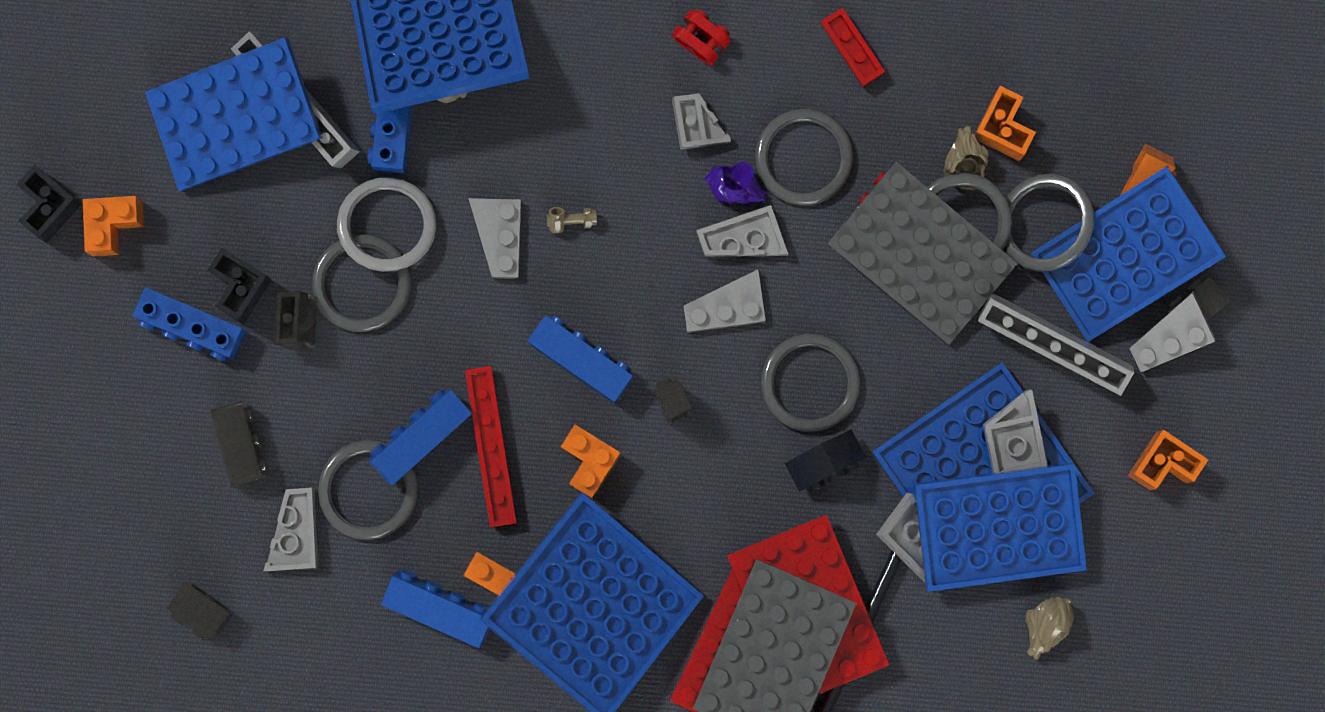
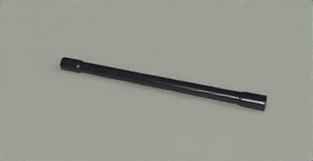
[817,550,902,712]

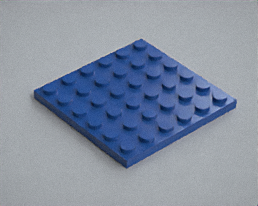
[351,0,530,114]
[871,362,1095,505]
[479,493,704,712]

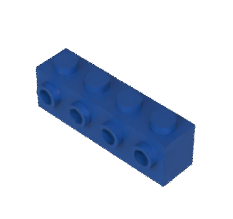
[368,105,413,174]
[132,287,247,362]
[527,315,633,404]
[367,389,472,485]
[381,570,490,648]

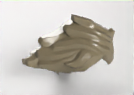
[943,126,988,190]
[1025,596,1074,660]

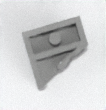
[672,94,731,150]

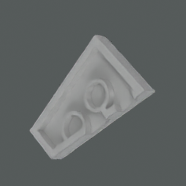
[468,198,521,279]
[696,205,788,257]
[683,270,766,333]
[1130,291,1216,372]
[263,488,318,572]
[876,493,925,583]

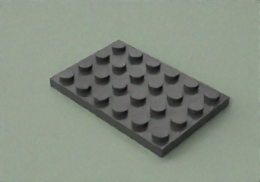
[827,162,1018,345]
[693,559,857,712]

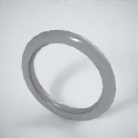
[337,177,437,272]

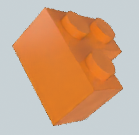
[975,86,1036,161]
[1120,144,1177,196]
[83,196,144,256]
[561,425,621,499]
[1128,430,1208,491]

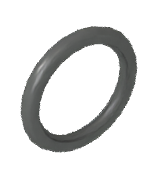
[755,108,854,206]
[927,172,1012,251]
[998,174,1094,272]
[312,234,411,332]
[761,333,861,433]
[318,439,419,540]

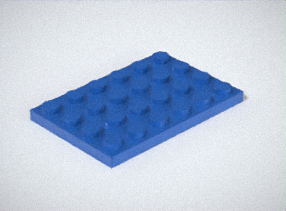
[145,37,322,191]
[1030,166,1226,342]
[914,463,1087,592]

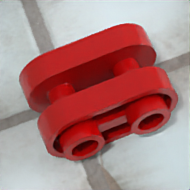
[671,9,731,66]

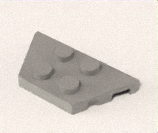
[983,389,1047,473]

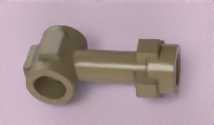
[547,207,597,233]

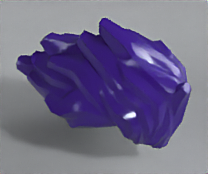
[704,161,768,206]

